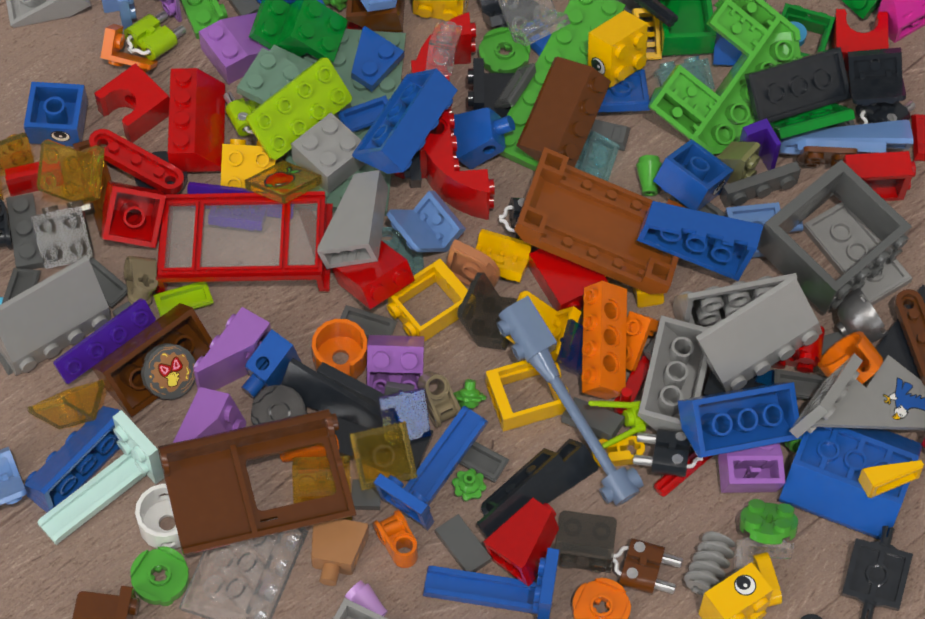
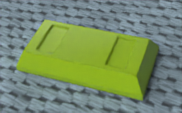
[153,282,214,317]

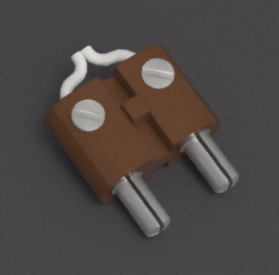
[610,538,683,594]

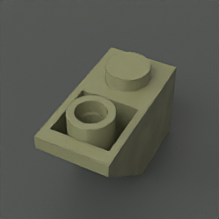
[717,141,761,183]

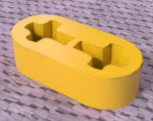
[591,436,645,467]
[752,552,782,607]

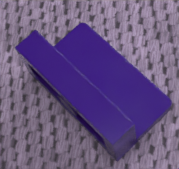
[739,118,781,170]

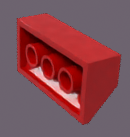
[167,68,226,172]

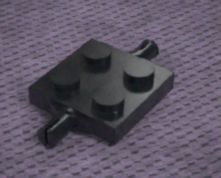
[841,526,913,619]

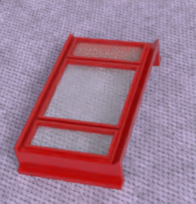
[155,191,333,294]

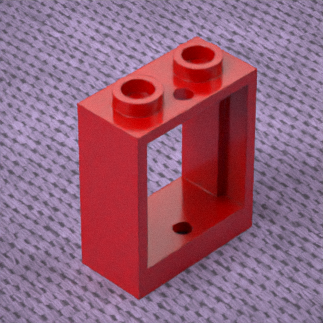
[840,151,916,202]

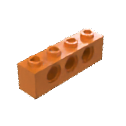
[581,281,627,400]

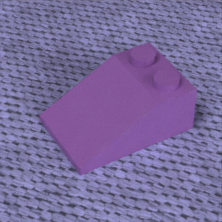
[199,13,270,85]
[173,387,246,443]

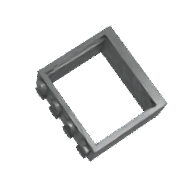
[757,160,912,314]

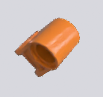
[372,509,418,568]

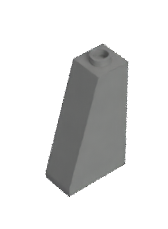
[317,170,388,269]

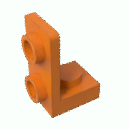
[100,24,158,72]
[626,311,659,371]

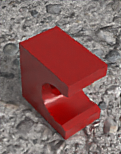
[831,9,889,71]
[94,63,169,143]

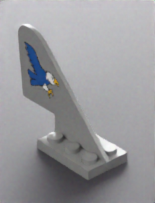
[789,353,925,438]

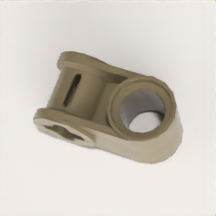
[124,256,158,306]
[418,371,461,428]

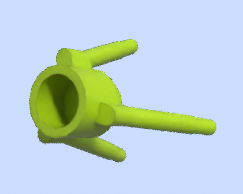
[588,400,648,448]

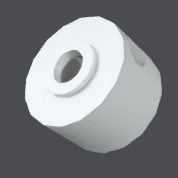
[135,484,181,549]

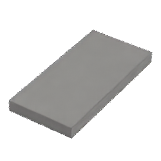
[803,202,912,306]

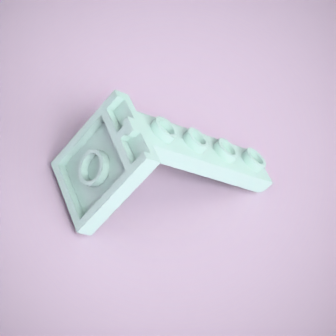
[37,410,164,545]

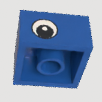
[24,82,88,146]
[653,139,734,211]

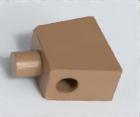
[311,519,369,586]

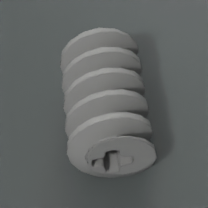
[684,531,736,596]

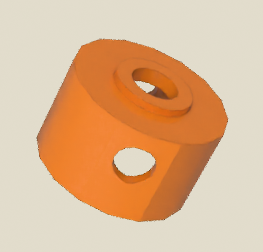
[312,319,368,379]
[818,331,883,384]

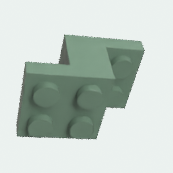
[237,45,313,104]

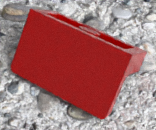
[5,158,63,197]

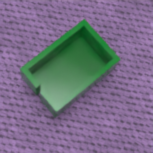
[658,0,716,56]

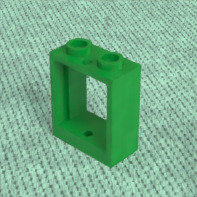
[782,3,835,57]

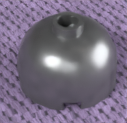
[836,288,888,343]

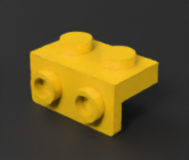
[475,229,532,282]

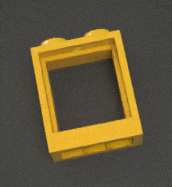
[386,259,473,342]
[485,360,569,432]

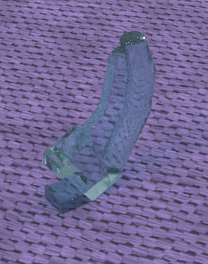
[382,227,424,276]

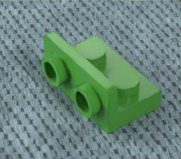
[179,0,228,39]

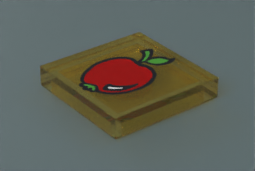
[245,160,322,204]

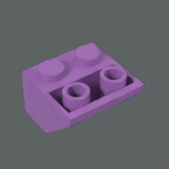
[367,335,424,400]

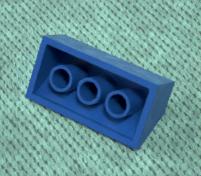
[352,68,458,174]
[677,382,802,458]
[24,406,121,513]

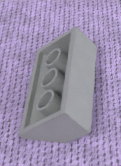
[637,315,709,432]

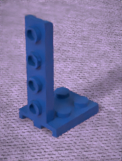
[373,406,488,531]
[423,548,560,619]

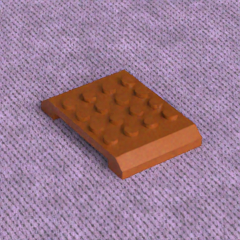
[514,147,689,294]

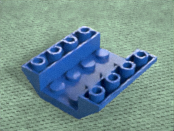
[778,427,922,540]

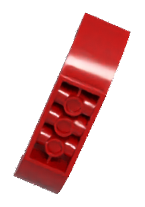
[411,12,495,220]

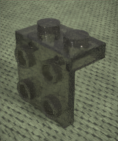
[31,200,95,269]
[457,272,517,351]
[555,511,617,573]

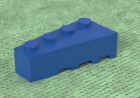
[637,201,764,281]

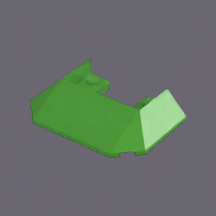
[648,0,803,154]

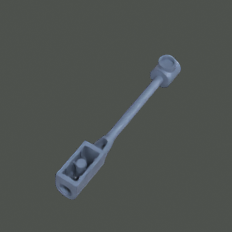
[497,296,644,506]

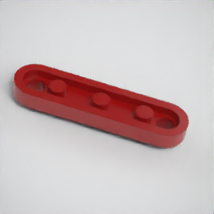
[89,129,184,194]

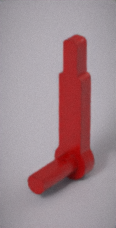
[613,354,650,415]

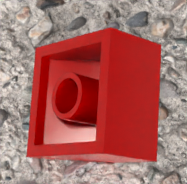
[101,181,166,248]

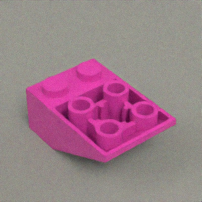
[878,0,925,43]

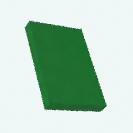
[770,103,855,139]

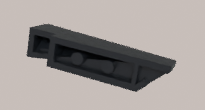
[281,358,416,440]
[477,438,598,538]

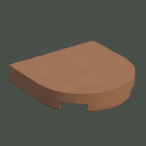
[446,239,500,290]

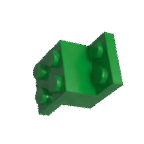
[249,0,348,63]

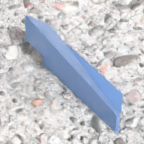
[780,120,913,155]

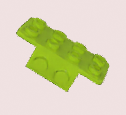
[246,57,352,160]

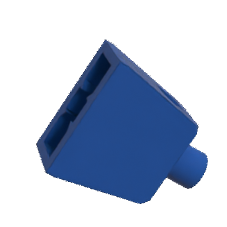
[453,107,515,169]
[241,329,301,398]

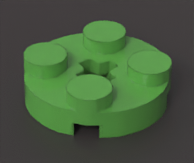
[479,27,531,73]
[739,499,798,544]
[130,546,189,606]

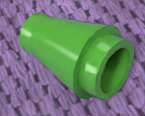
[636,155,662,196]

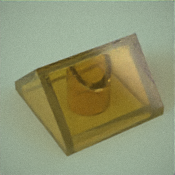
[27,379,105,430]
[349,421,418,490]

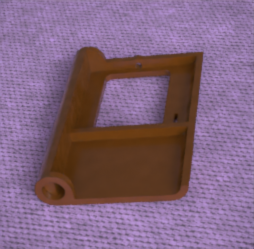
[158,409,356,555]

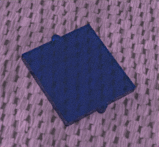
[557,319,583,375]
[378,388,431,445]

